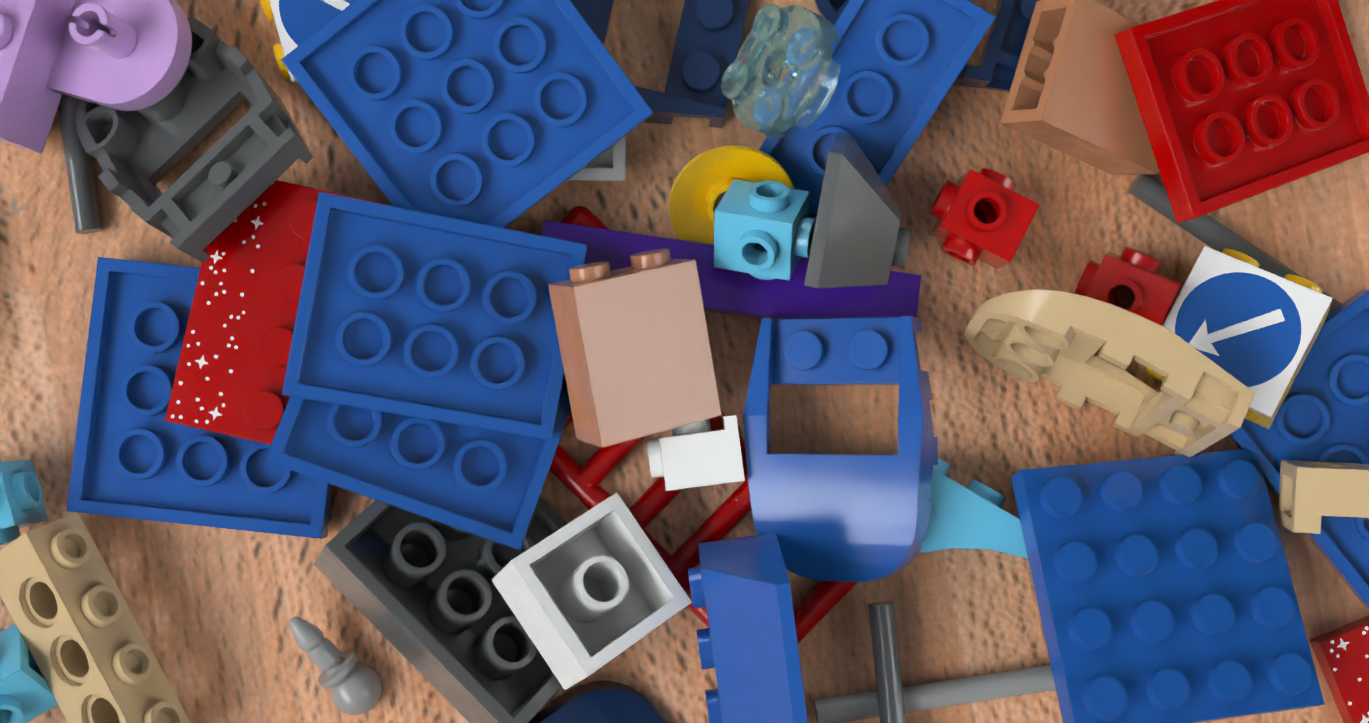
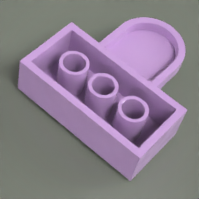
[0,0,192,154]

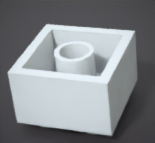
[492,492,692,690]

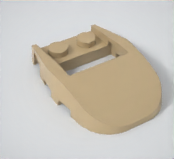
[964,289,1255,458]

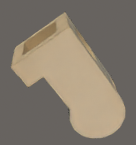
[1277,460,1369,534]

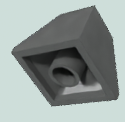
[804,132,912,288]

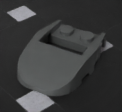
[74,17,313,263]

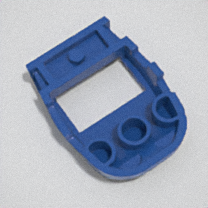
[743,316,938,582]

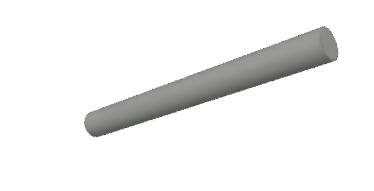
[814,665,1056,723]

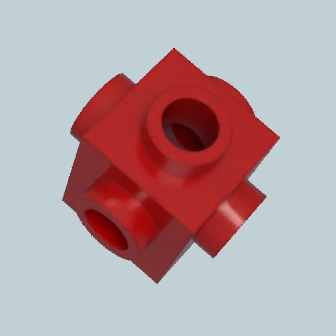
[929,168,1040,269]
[1074,246,1183,326]

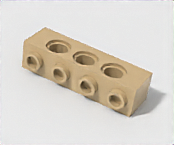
[0,513,191,723]

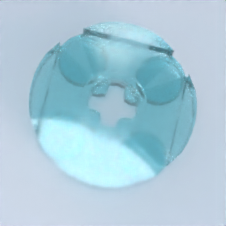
[721,4,841,138]

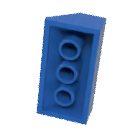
[688,533,808,723]

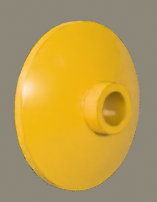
[669,145,794,245]

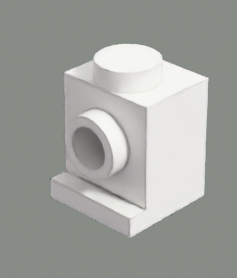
[647,415,745,491]

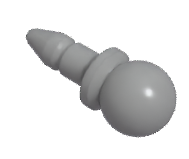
[289,616,382,715]

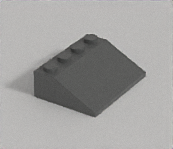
[314,496,568,723]

